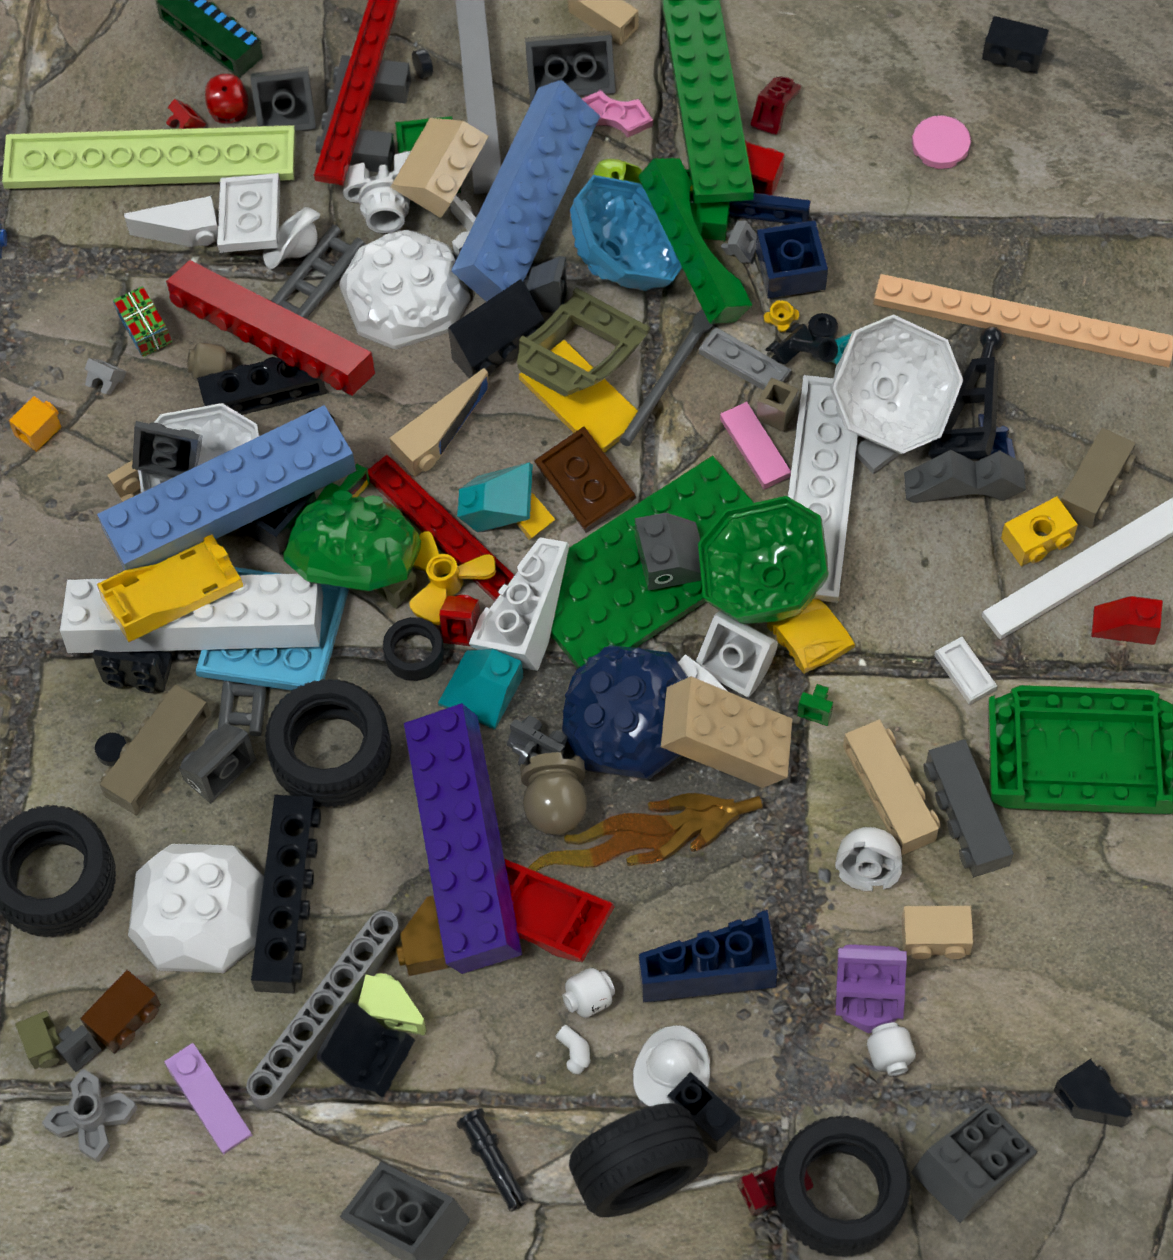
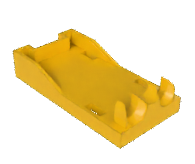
[97,534,243,643]

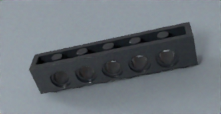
[251,795,321,994]

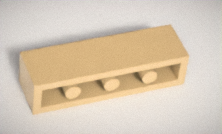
[843,719,940,855]

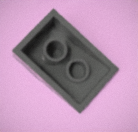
[132,421,203,477]
[340,1162,470,1260]

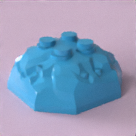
[570,175,682,291]

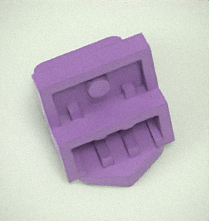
[835,945,907,1033]

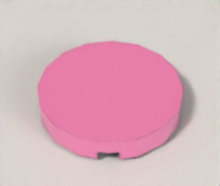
[912,116,971,169]

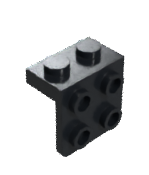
[317,1002,415,1099]

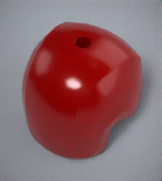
[205,73,249,124]

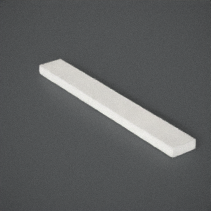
[982,498,1173,640]

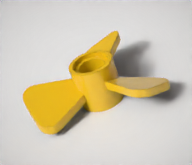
[409,531,496,625]

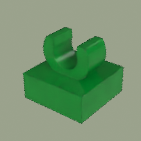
[797,684,833,726]

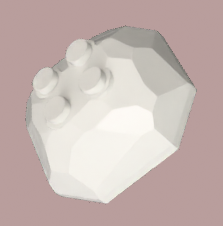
[128,844,264,973]

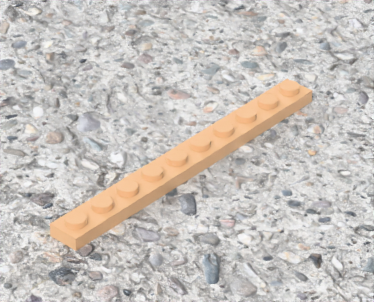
[873,274,1173,367]

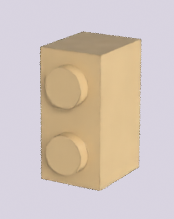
[901,906,973,959]

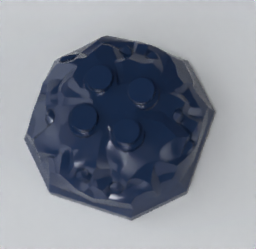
[562,645,688,780]

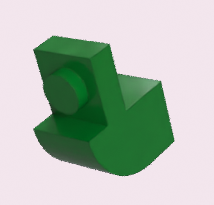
[690,201,730,241]

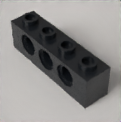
[197,357,327,415]

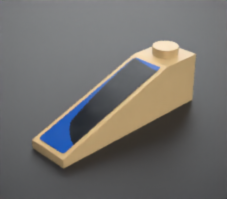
[389,368,489,477]

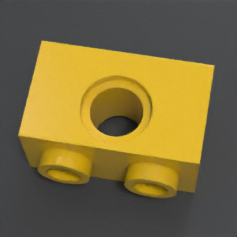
[1001,496,1078,567]

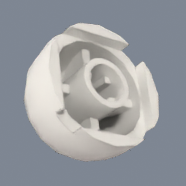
[835,827,902,891]

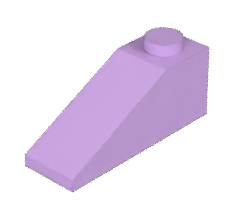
[164,1043,252,1155]

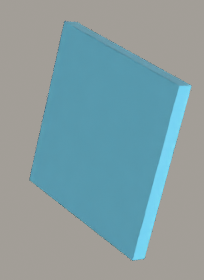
[195,567,349,690]

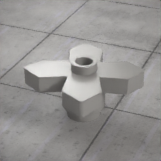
[42,1069,137,1162]

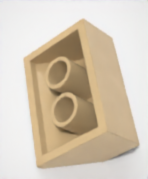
[390,118,489,218]

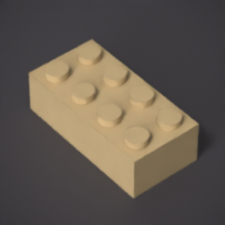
[661,676,792,788]

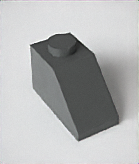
[523,256,567,314]

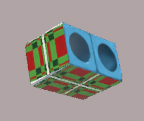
[113,286,173,357]

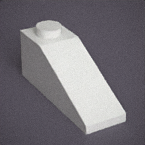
[124,196,218,247]

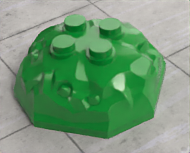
[284,491,421,591]
[698,496,829,624]

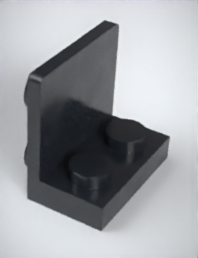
[92,650,173,693]

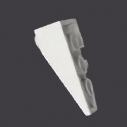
[469,537,569,671]

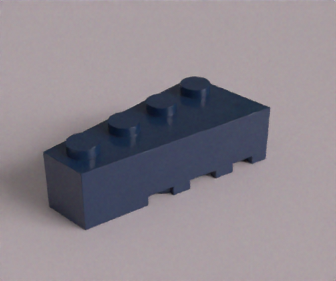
[639,909,777,1002]

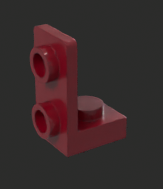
[750,76,801,135]
[737,1166,814,1217]

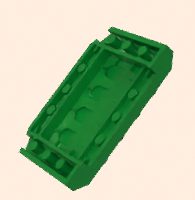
[987,685,1173,814]

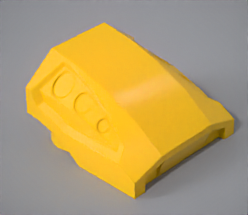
[767,598,855,674]

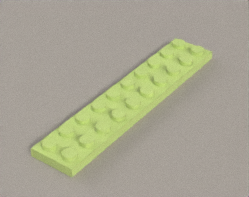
[2,125,295,189]

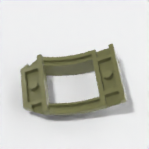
[517,287,650,397]

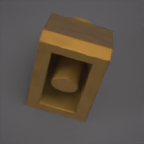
[396,895,448,976]

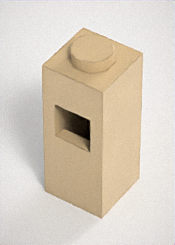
[568,0,639,46]

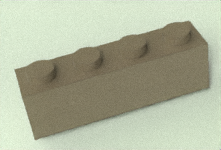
[100,684,211,816]

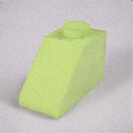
[358,973,426,1036]

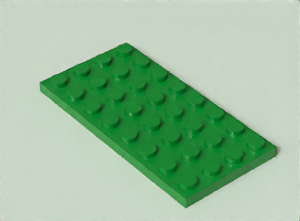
[550,455,754,669]

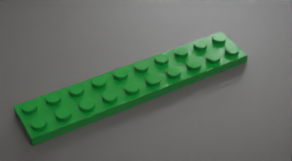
[661,0,754,204]

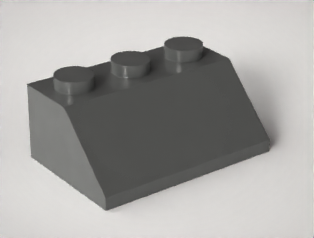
[525,31,616,100]

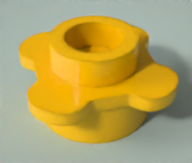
[763,300,799,332]

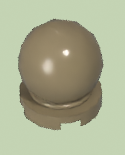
[520,752,587,835]

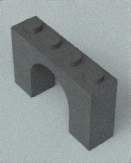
[316,55,411,172]

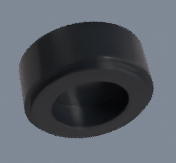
[412,48,433,79]
[808,313,838,341]
[95,732,126,766]

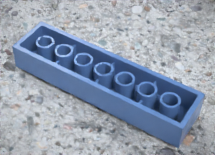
[451,80,600,302]
[97,405,356,571]

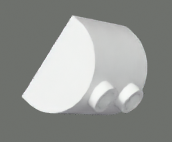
[696,611,778,697]

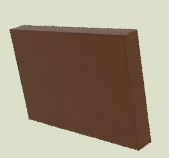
[534,426,636,533]

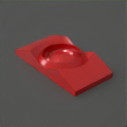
[504,859,615,963]

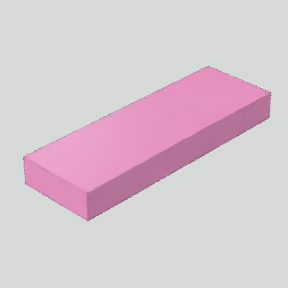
[720,402,791,490]

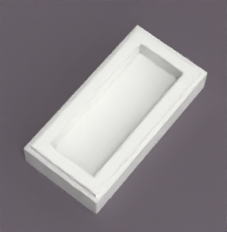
[934,637,997,705]

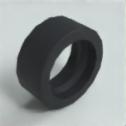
[383,617,444,681]

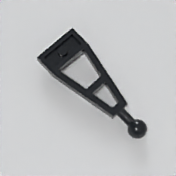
[928,327,1004,459]

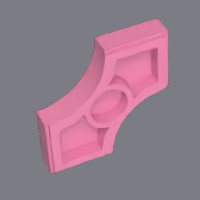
[582,91,653,137]

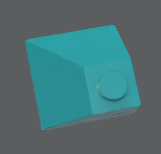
[457,462,533,532]
[438,649,523,729]

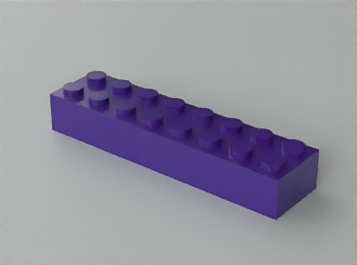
[404,703,522,974]

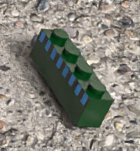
[156,0,263,78]

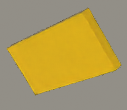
[519,340,638,453]

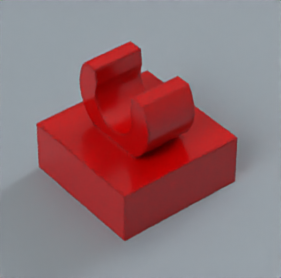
[166,98,206,129]

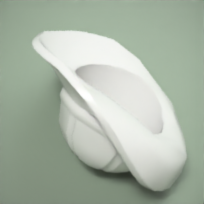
[263,207,320,270]
[633,1026,710,1106]

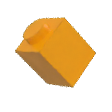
[9,396,61,452]

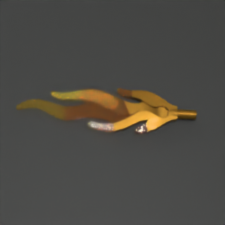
[528,793,763,871]

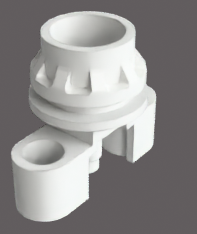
[343,151,411,233]

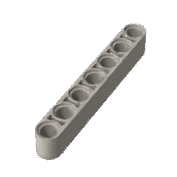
[246,910,401,1109]

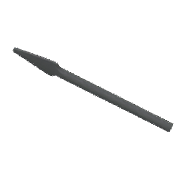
[619,309,713,446]

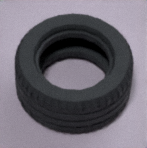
[265,679,391,808]
[0,805,116,937]
[569,1103,708,1218]
[774,1116,911,1257]

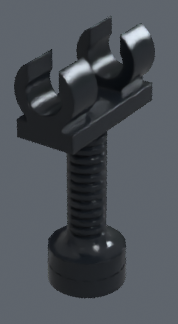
[765,322,838,365]

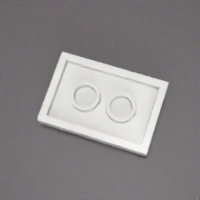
[217,173,280,253]

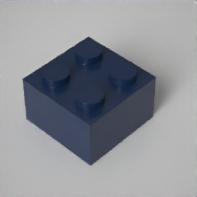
[756,220,828,299]

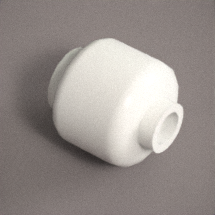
[563,968,615,1018]
[867,1023,916,1076]

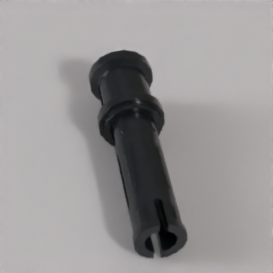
[456,1108,529,1212]

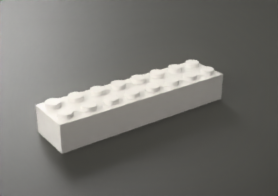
[60,574,323,653]

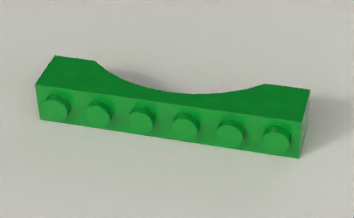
[638,158,753,324]

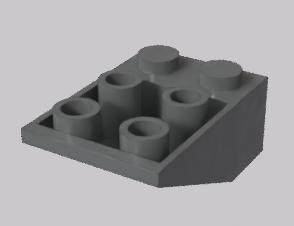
[911,1103,1037,1223]

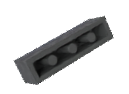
[923,739,1014,878]

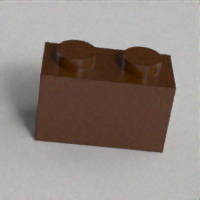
[80,970,161,1054]

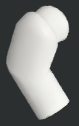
[556,1025,590,1074]

